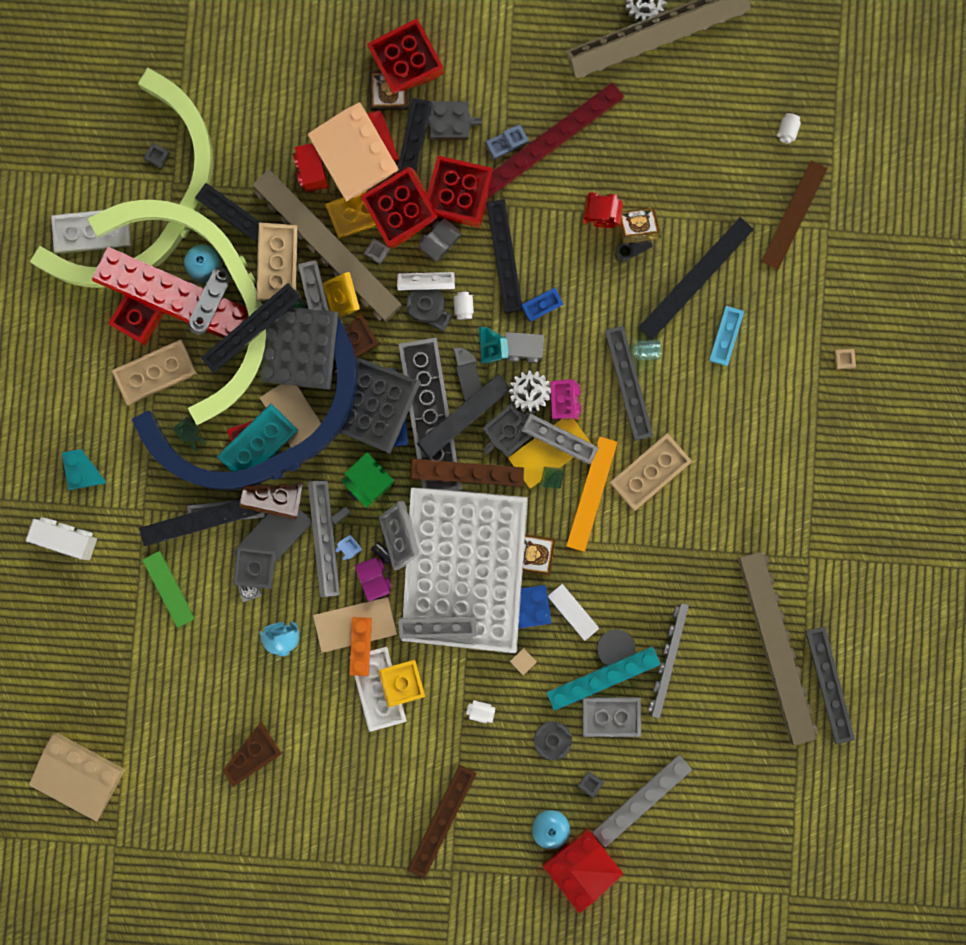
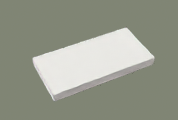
[51,210,131,254]
[355,647,407,732]

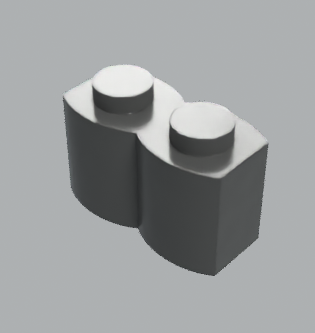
[419,218,461,263]

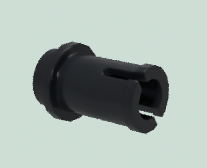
[371,541,391,565]

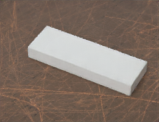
[397,272,455,290]
[548,584,600,641]

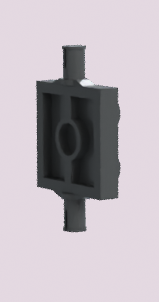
[428,101,482,140]
[482,404,536,458]

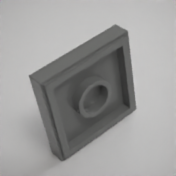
[233,547,276,589]

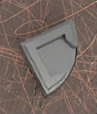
[453,348,477,367]

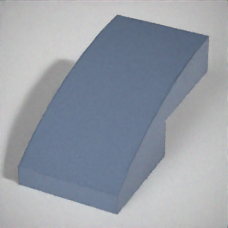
[484,124,529,160]

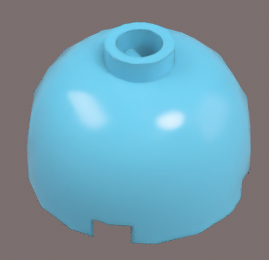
[184,244,222,283]
[259,622,299,656]
[532,810,570,850]

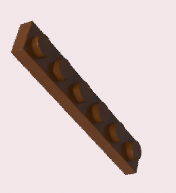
[410,459,524,487]

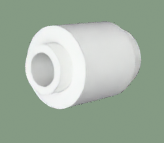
[777,113,801,143]
[454,292,474,320]
[466,700,496,724]

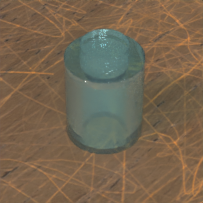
[633,340,661,360]

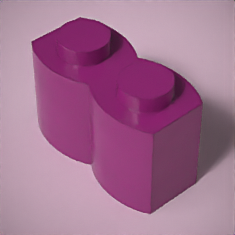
[355,557,392,602]

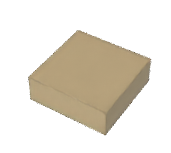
[834,349,856,370]
[510,648,537,675]

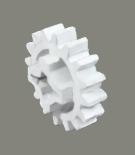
[625,0,666,21]
[509,371,551,412]

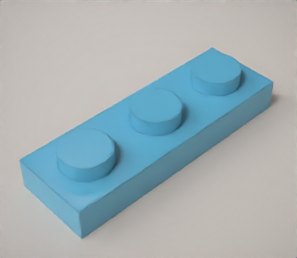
[709,306,744,366]

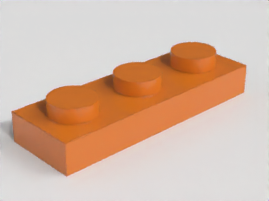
[349,617,372,676]

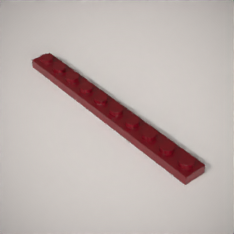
[487,82,624,200]

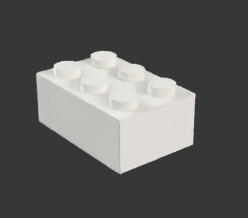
[26,517,97,560]

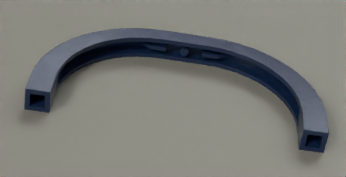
[132,316,358,490]

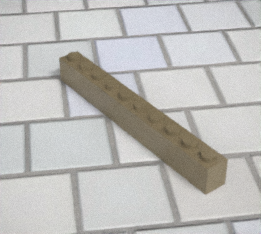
[566,0,751,78]
[252,169,402,323]
[737,552,818,745]

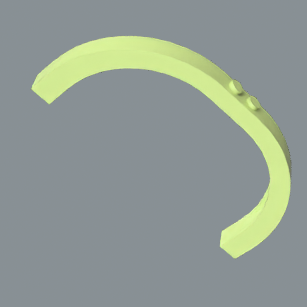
[30,68,213,288]
[87,200,266,426]

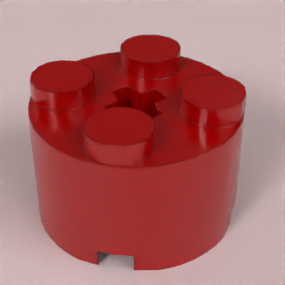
[582,192,623,228]

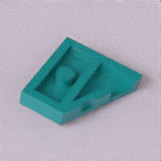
[479,327,509,363]
[62,449,106,491]

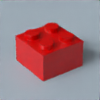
[293,143,329,193]
[108,296,165,346]

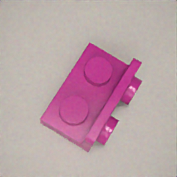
[551,379,581,420]

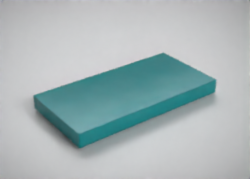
[217,403,299,472]

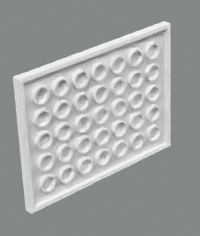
[401,487,528,653]

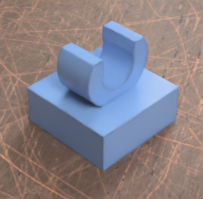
[336,535,362,560]

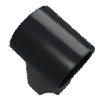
[614,234,653,263]

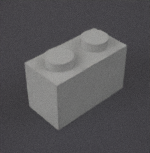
[505,332,544,363]

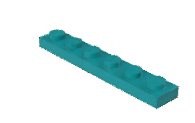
[547,646,661,711]

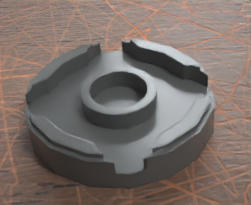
[407,289,445,323]
[597,629,636,665]
[534,721,572,760]

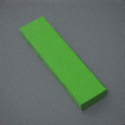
[143,551,195,628]

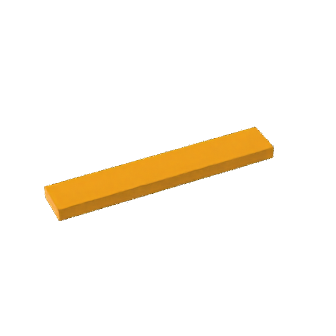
[566,436,618,552]

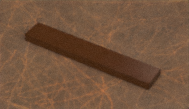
[761,160,828,270]
[407,764,477,879]

